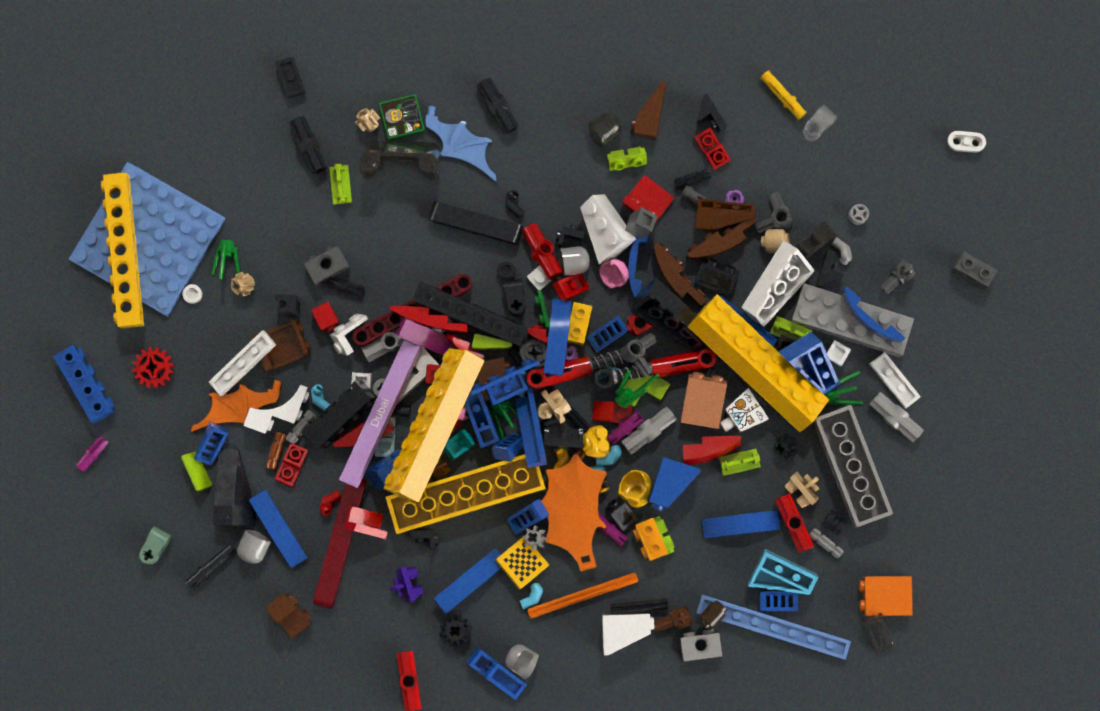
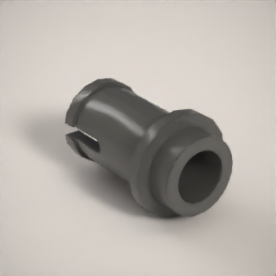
[681,186,706,205]

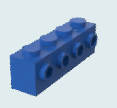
[53,345,115,423]

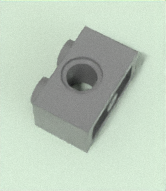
[679,629,722,661]

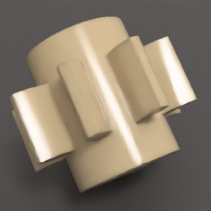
[355,108,380,132]
[231,272,255,297]

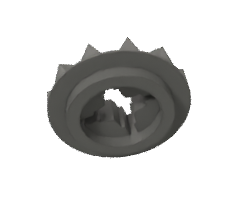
[519,339,547,369]

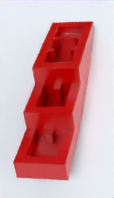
[390,306,468,334]

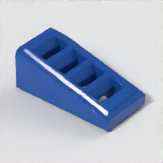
[586,315,629,353]
[194,422,229,466]
[492,433,523,462]
[506,499,549,536]
[759,591,798,611]

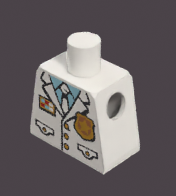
[720,388,769,433]

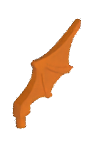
[191,380,281,432]

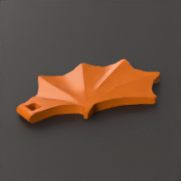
[541,454,607,571]

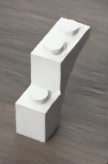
[243,385,309,434]

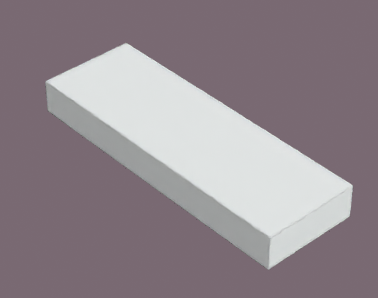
[869,352,921,409]

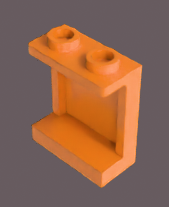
[859,576,913,616]

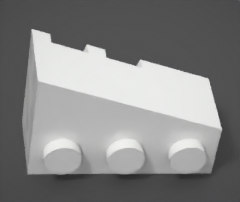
[580,194,636,264]

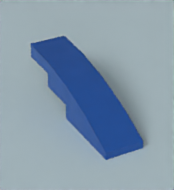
[249,489,308,568]
[433,548,501,614]

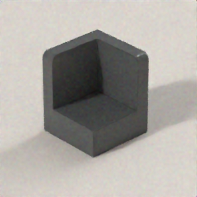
[625,207,657,239]

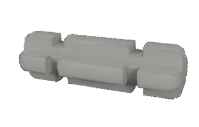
[286,410,316,444]
[809,529,844,558]

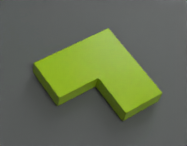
[623,376,670,407]

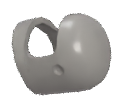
[558,246,590,276]
[237,530,271,564]
[505,644,539,680]

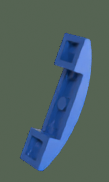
[628,235,648,300]
[842,287,905,343]
[543,299,572,376]
[701,510,781,538]

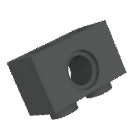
[304,245,350,286]
[951,251,998,290]

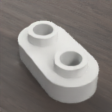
[947,131,986,153]

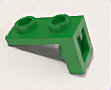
[535,290,550,329]

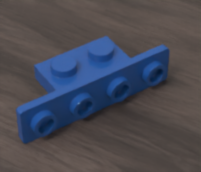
[468,358,540,405]

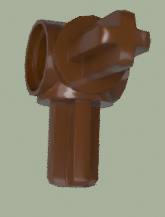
[654,605,693,632]

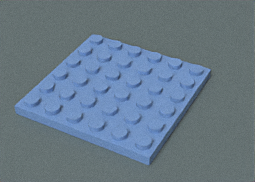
[69,162,226,317]

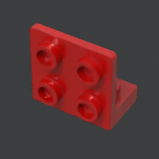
[621,175,674,223]

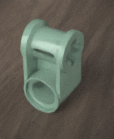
[139,526,172,564]

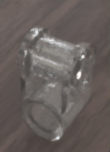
[803,104,838,141]

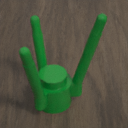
[211,240,240,280]
[615,370,659,408]
[824,371,863,406]
[491,400,519,439]

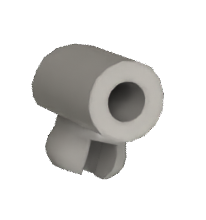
[831,237,852,265]

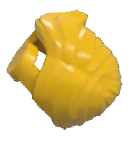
[583,426,610,458]
[618,470,652,508]

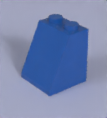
[648,457,701,511]

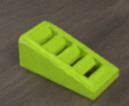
[471,334,512,350]

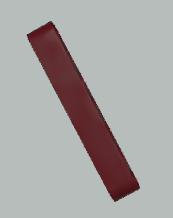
[353,274,473,347]
[313,479,367,609]

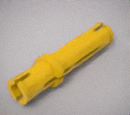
[760,71,807,120]

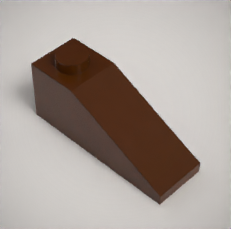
[631,81,666,140]
[694,199,755,230]

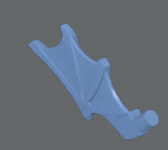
[425,106,496,182]

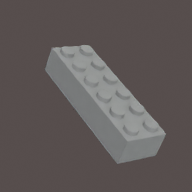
[790,283,914,357]
[813,405,893,528]

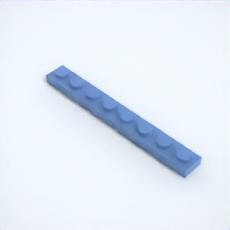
[696,595,851,660]

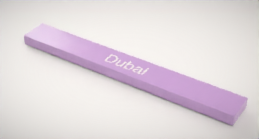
[339,340,422,488]

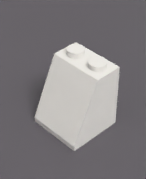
[602,613,654,655]

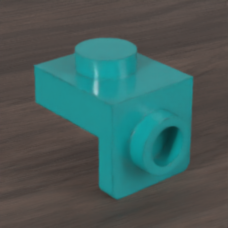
[443,429,475,461]

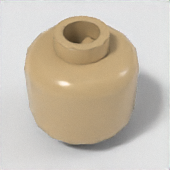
[761,229,790,254]

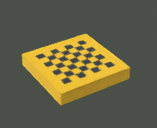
[495,538,549,590]

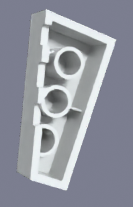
[741,240,815,327]

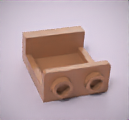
[681,372,727,429]

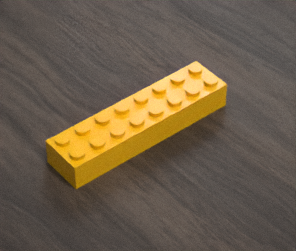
[687,294,829,432]
[383,348,484,502]
[386,454,546,534]

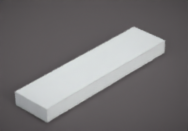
[209,330,276,396]

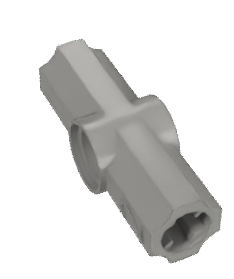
[361,328,408,363]
[869,392,924,443]
[621,407,677,455]

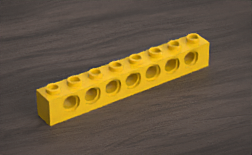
[101,172,144,329]

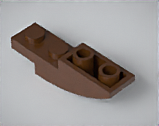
[686,217,757,260]
[653,242,706,307]

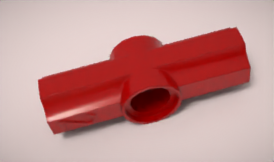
[522,223,563,280]
[775,493,814,553]
[396,651,422,711]

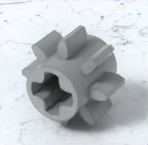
[522,526,548,550]

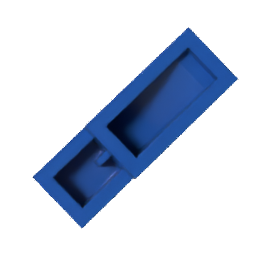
[466,646,527,700]

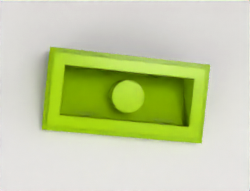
[181,452,212,492]

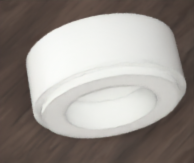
[182,284,203,304]

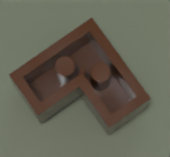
[265,593,312,638]

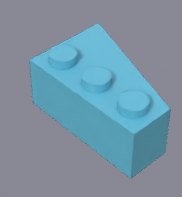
[748,549,818,595]

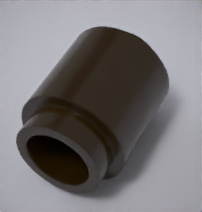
[699,600,728,629]

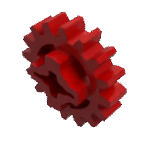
[132,347,175,389]

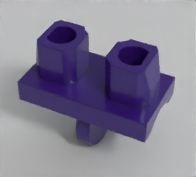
[389,566,424,603]

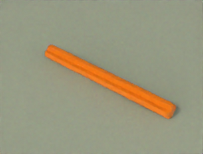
[527,573,638,618]

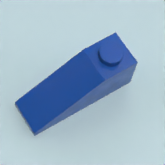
[465,392,501,448]

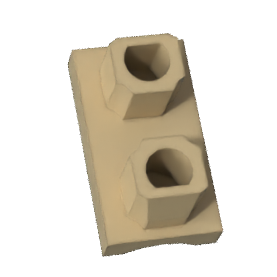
[537,389,572,423]
[785,471,819,508]

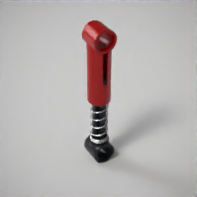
[526,348,648,391]
[592,349,716,389]

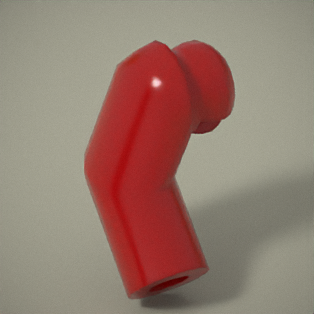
[319,490,342,516]

